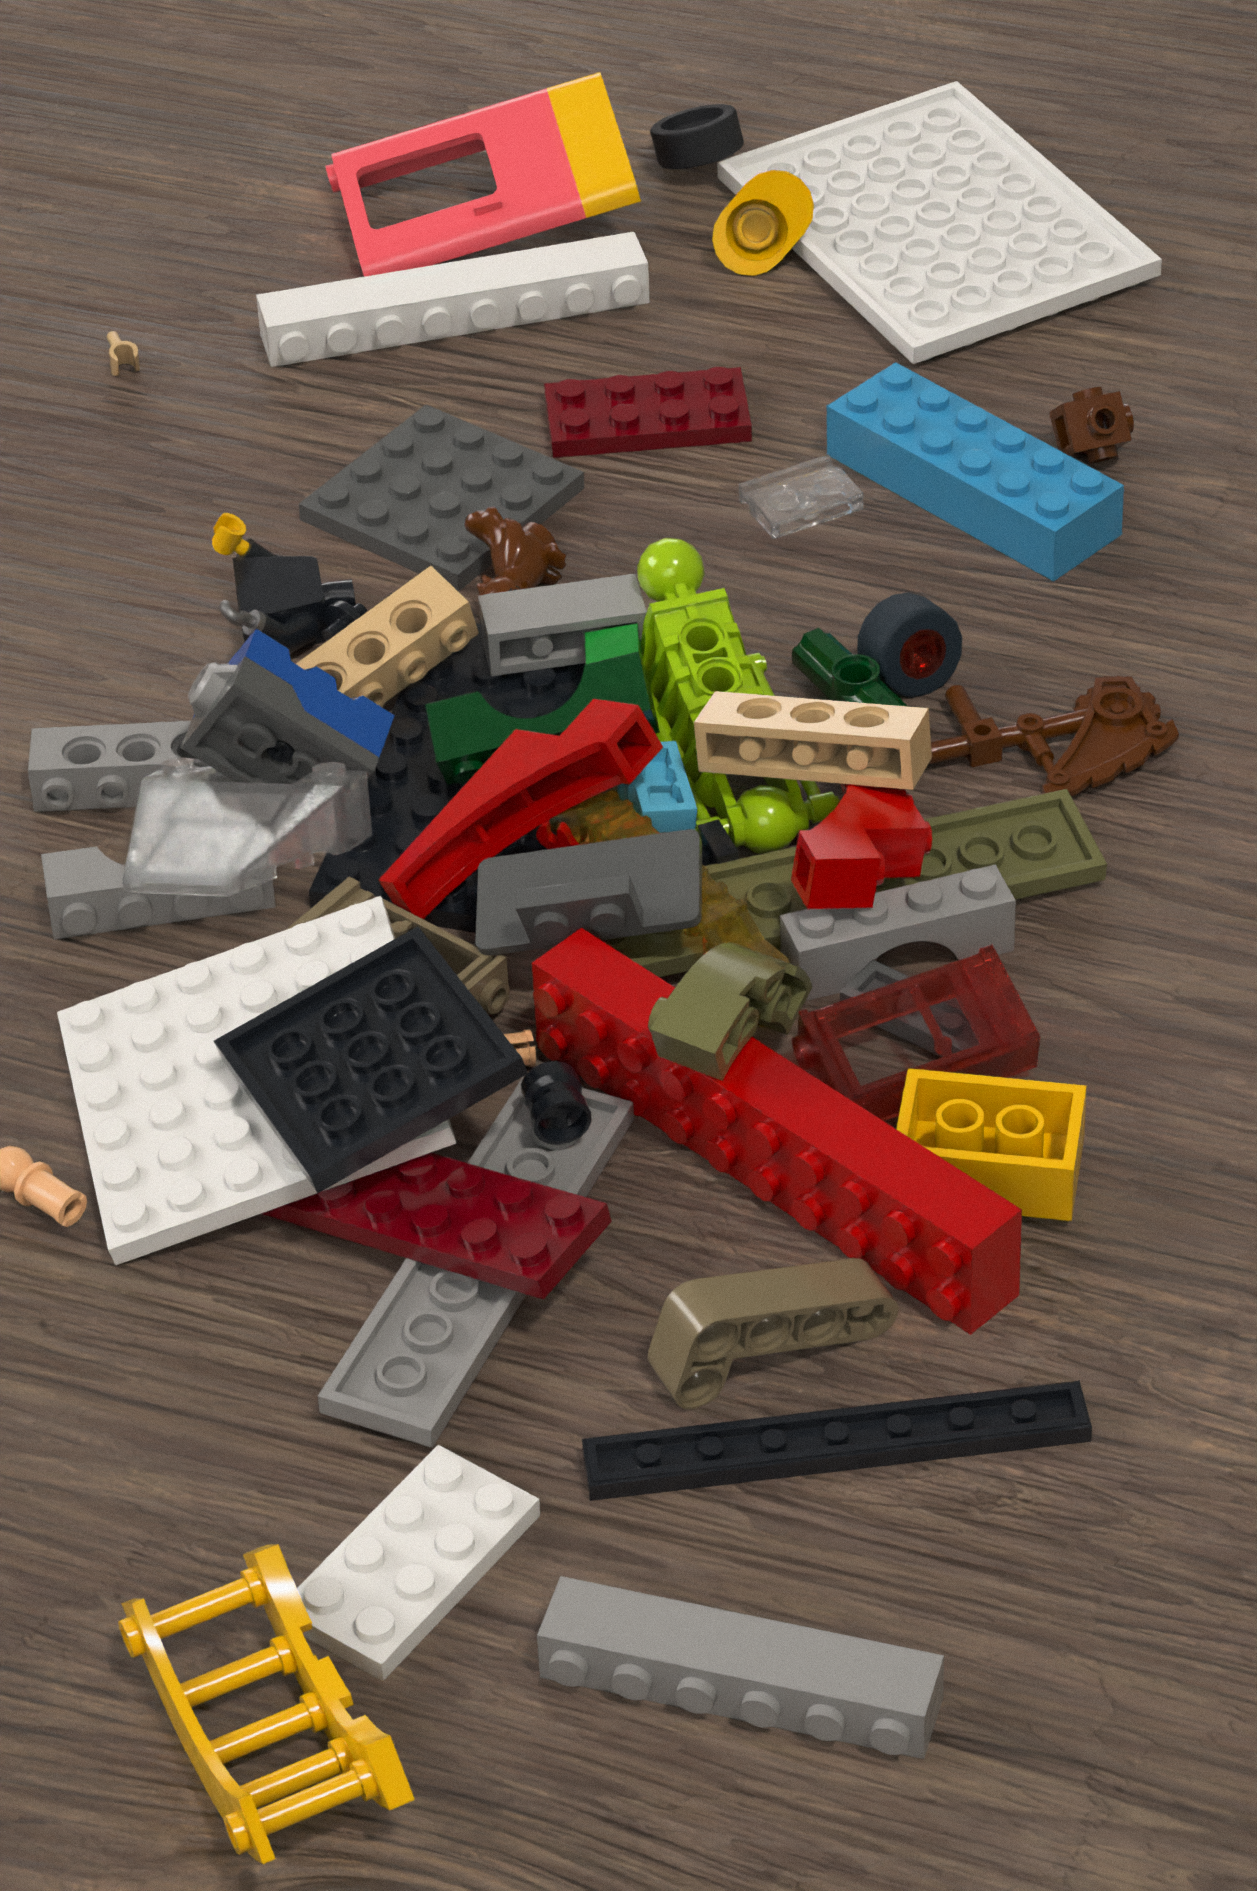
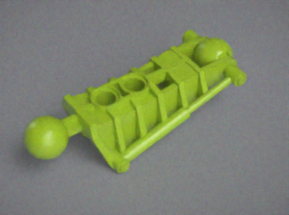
[637,538,840,854]

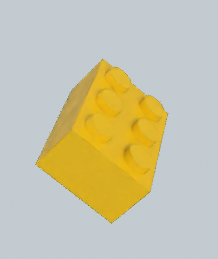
[896,1068,1087,1221]

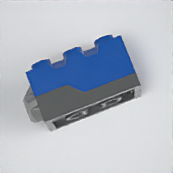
[181,629,395,834]

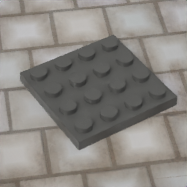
[299,405,585,591]

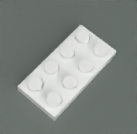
[297,1445,540,1681]

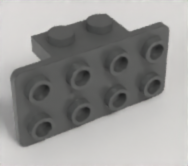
[475,829,702,955]

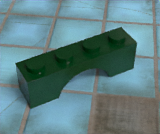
[425,651,660,785]

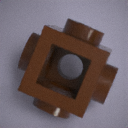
[1049,387,1134,464]

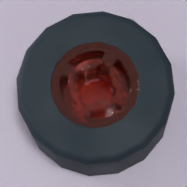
[857,592,963,698]

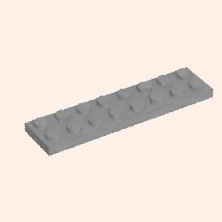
[318,1076,634,1448]

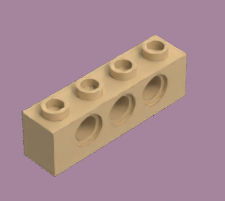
[296,566,479,707]
[694,691,932,790]

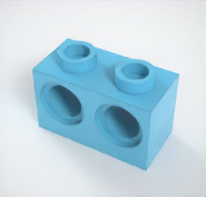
[616,741,697,838]

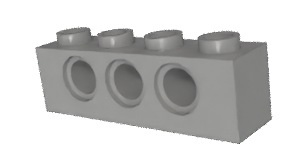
[28,721,252,812]

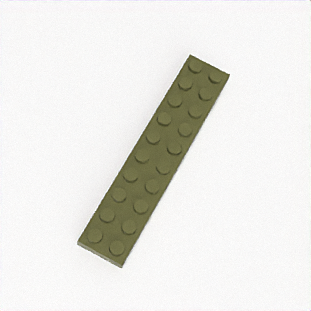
[548,789,1107,977]

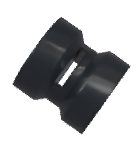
[521,1061,592,1145]

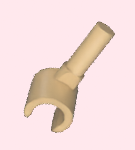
[107,331,140,376]

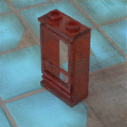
[791,944,1041,1121]

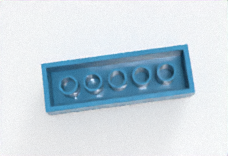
[826,362,1124,582]

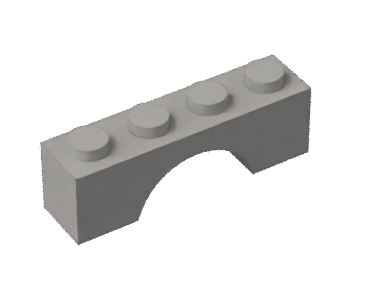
[41,823,276,940]
[780,864,1016,1001]

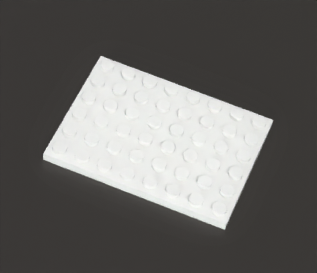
[717,81,1162,364]

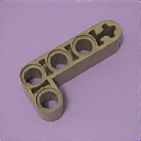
[647,1258,899,1410]

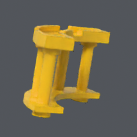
[118,1544,415,1864]

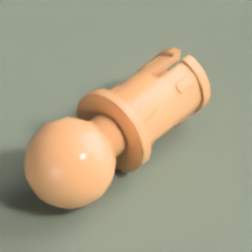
[0,1146,87,1227]

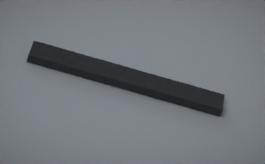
[582,1380,1092,1501]

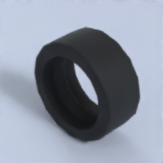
[650,104,744,170]

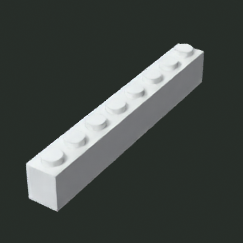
[256,232,650,367]

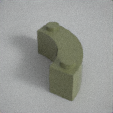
[648,942,813,1081]

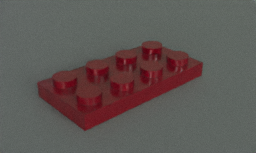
[544,367,752,458]

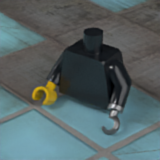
[212,513,356,654]

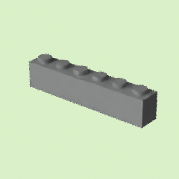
[537,1576,944,1759]

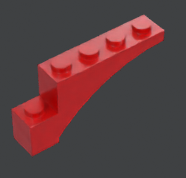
[378,699,663,919]
[791,784,932,909]

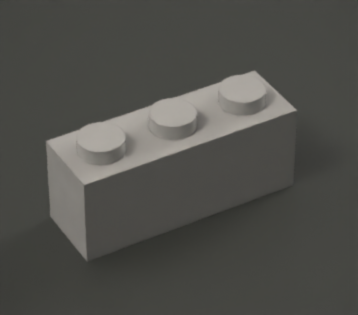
[478,574,647,676]

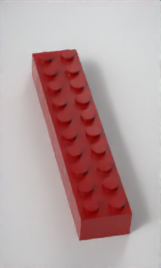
[532,928,1022,1335]

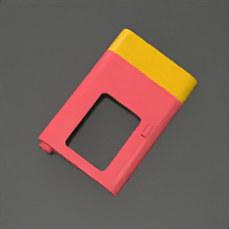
[325,72,641,277]

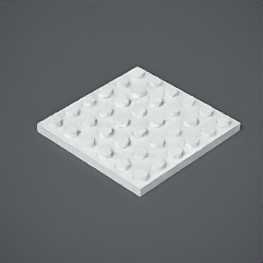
[57,896,456,1265]

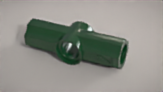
[792,627,909,707]

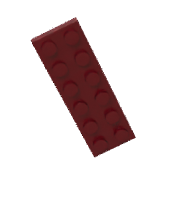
[261,1153,612,1300]

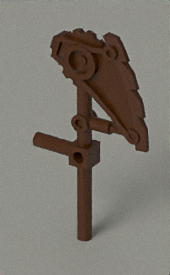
[928,676,1179,796]

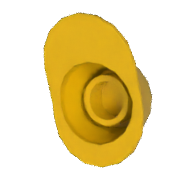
[712,170,814,276]

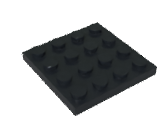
[214,926,528,1193]

